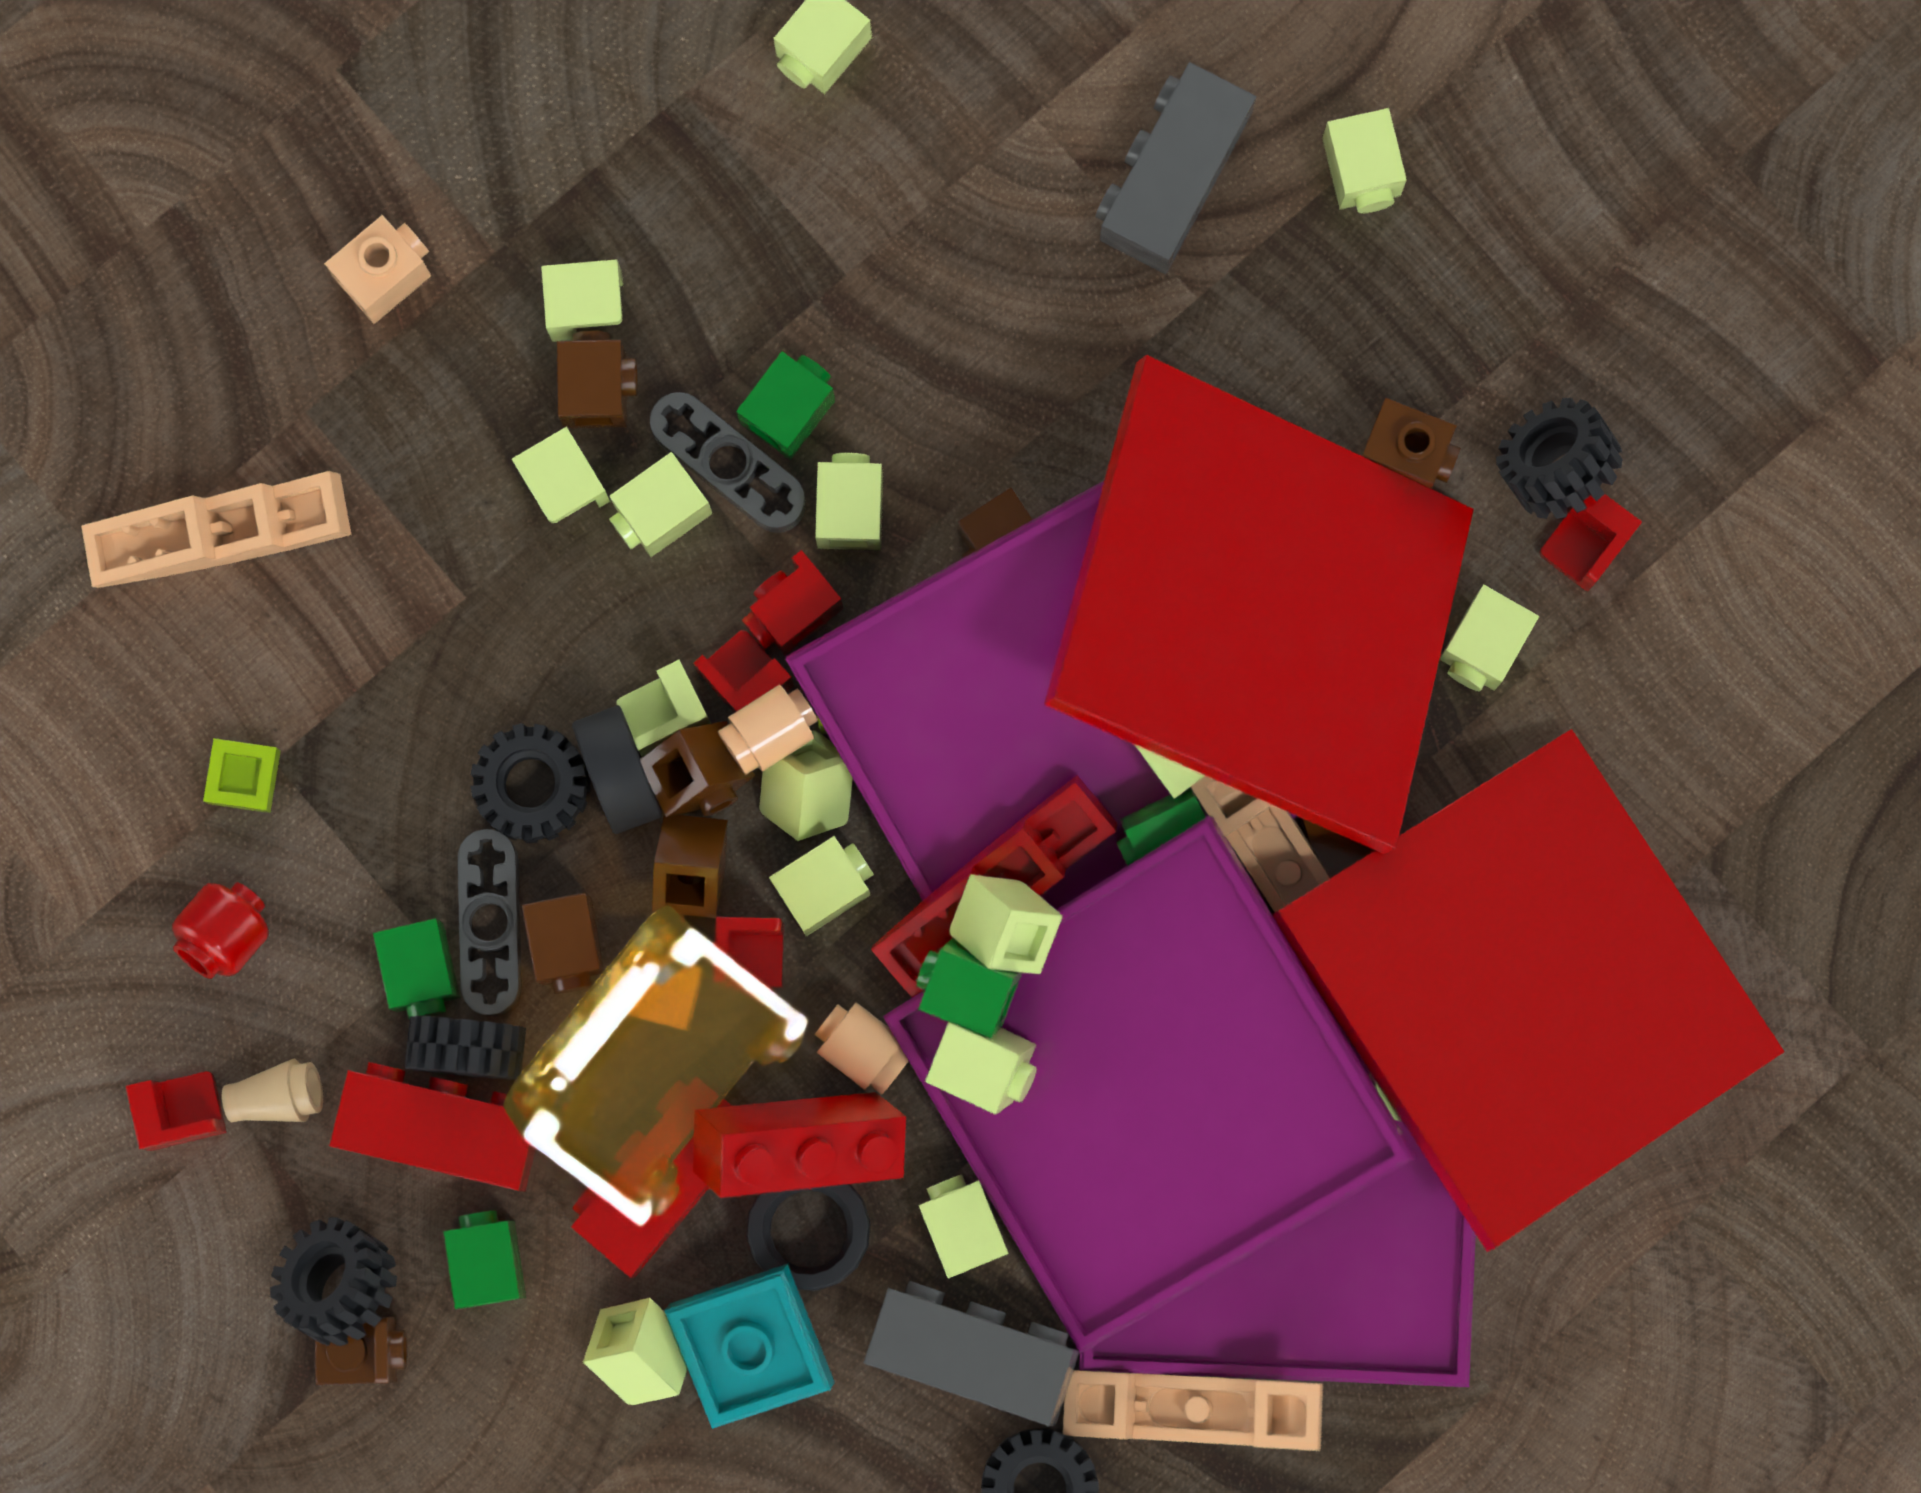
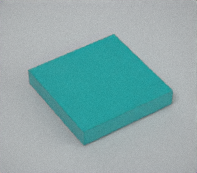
[664,1264,835,1429]

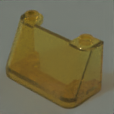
[504,905,809,1227]

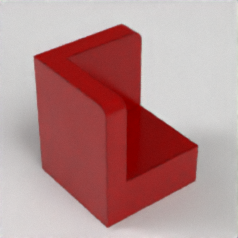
[1539,494,1642,592]
[693,630,794,713]
[714,917,784,988]
[125,1071,227,1151]

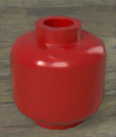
[172,882,269,979]

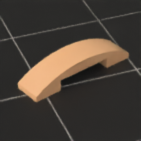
[1191,776,1332,913]
[1063,1370,1323,1451]

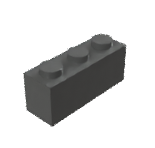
[1095,62,1257,275]
[864,1281,1080,1426]

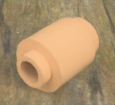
[718,684,818,775]
[814,1002,909,1095]

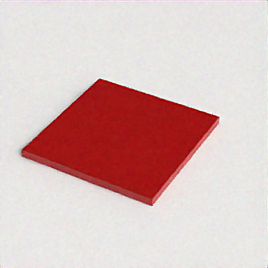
[1044,355,1474,854]
[1272,729,1785,1252]

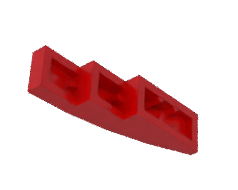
[871,775,1118,998]

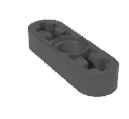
[650,392,806,533]
[458,829,522,1016]

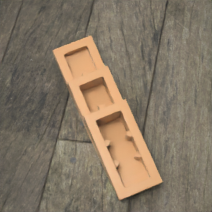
[81,471,351,588]

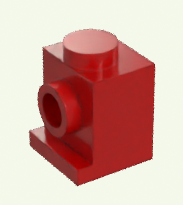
[741,550,844,656]

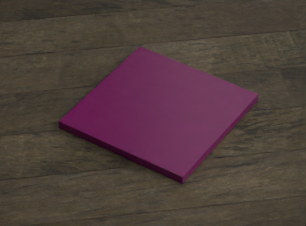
[786,481,1296,910]
[883,816,1417,1353]
[1079,990,1476,1387]

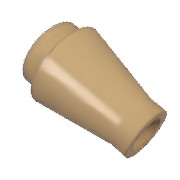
[222,1059,323,1123]

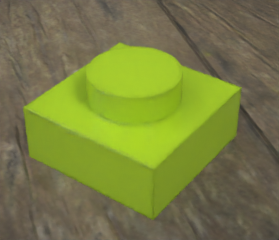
[203,738,281,813]

